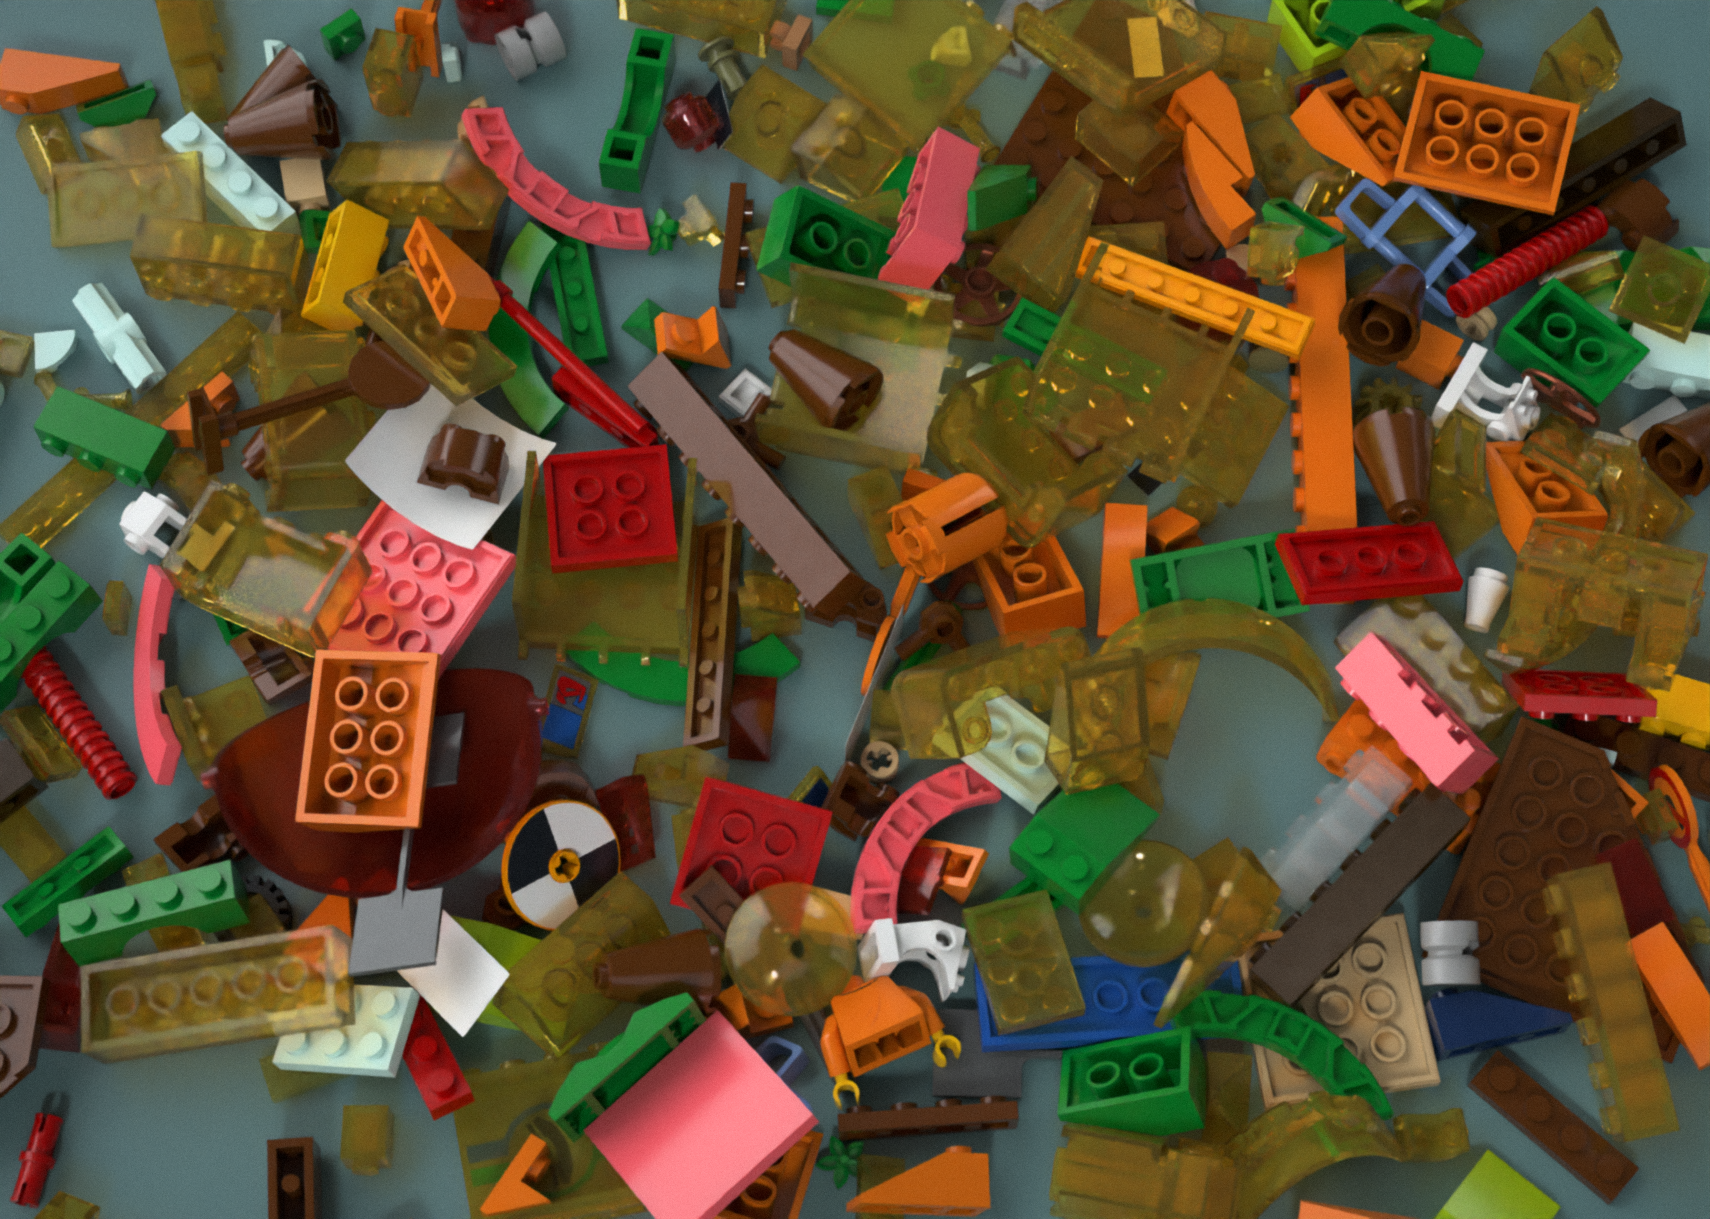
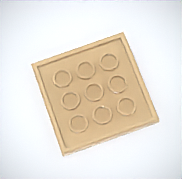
[1231,913,1441,1111]

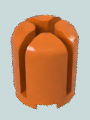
[886,473,1008,583]

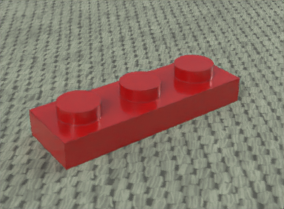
[552,367,659,448]
[402,994,475,1121]

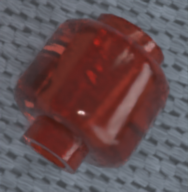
[662,91,721,153]

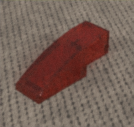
[39,923,101,1053]

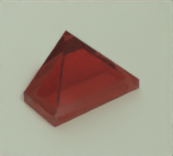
[728,674,778,763]

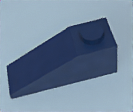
[1424,988,1573,1061]

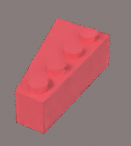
[877,126,981,302]
[1335,632,1499,795]

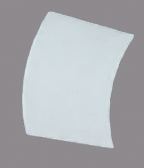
[345,358,556,550]

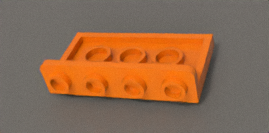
[1316,699,1500,854]

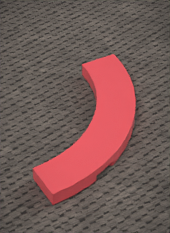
[461,107,651,250]
[133,564,182,786]
[850,762,1002,934]

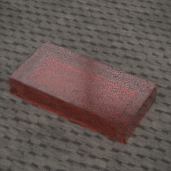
[1594,838,1675,937]

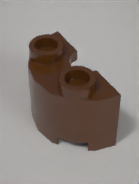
[1592,178,1679,254]
[416,423,509,505]
[805,581,887,642]
[229,616,314,707]
[511,760,599,822]
[821,761,900,842]
[153,789,255,872]

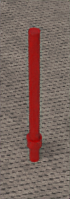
[481,267,649,435]

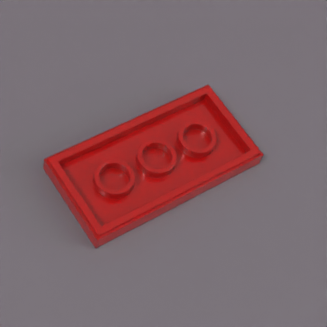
[1275,521,1464,605]

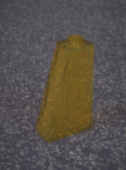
[986,156,1104,314]

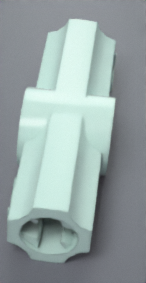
[72,282,168,395]

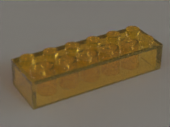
[1542,862,1680,1142]
[81,925,356,1064]

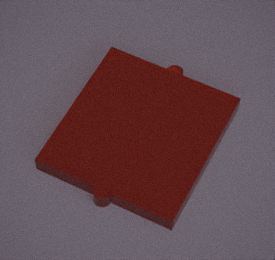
[897,846,952,915]

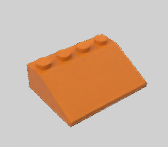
[1393,71,1580,216]
[295,650,441,832]

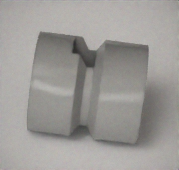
[495,11,567,81]
[1420,921,1480,986]

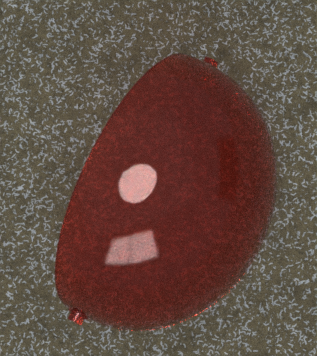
[201,668,550,899]

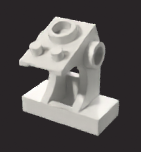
[1431,342,1540,442]
[119,491,234,601]
[857,918,970,1002]

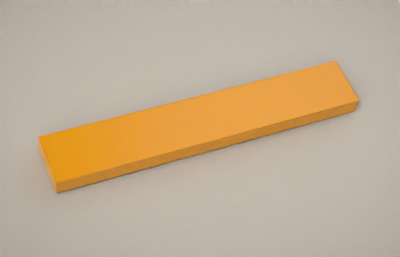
[1072,236,1315,360]

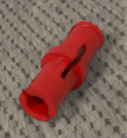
[10,1113,64,1208]

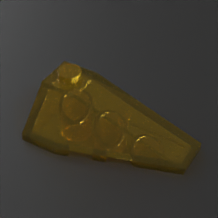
[1153,846,1282,1028]

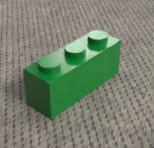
[33,386,176,490]

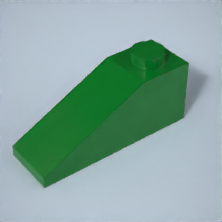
[967,165,1039,231]

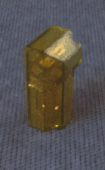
[1049,1122,1249,1219]

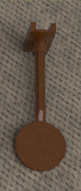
[187,340,432,476]

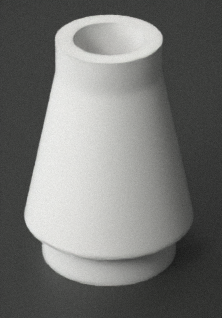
[1464,567,1509,633]

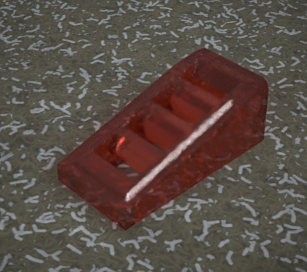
[595,774,656,872]

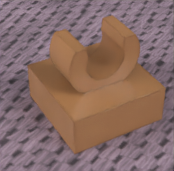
[769,14,813,71]

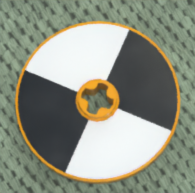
[501,799,621,931]

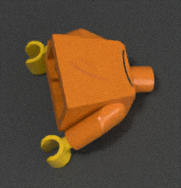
[820,975,961,1110]

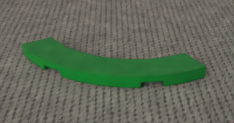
[489,221,569,439]
[562,622,800,706]
[1163,990,1394,1130]

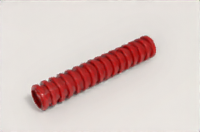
[1446,205,1609,318]
[21,645,138,800]

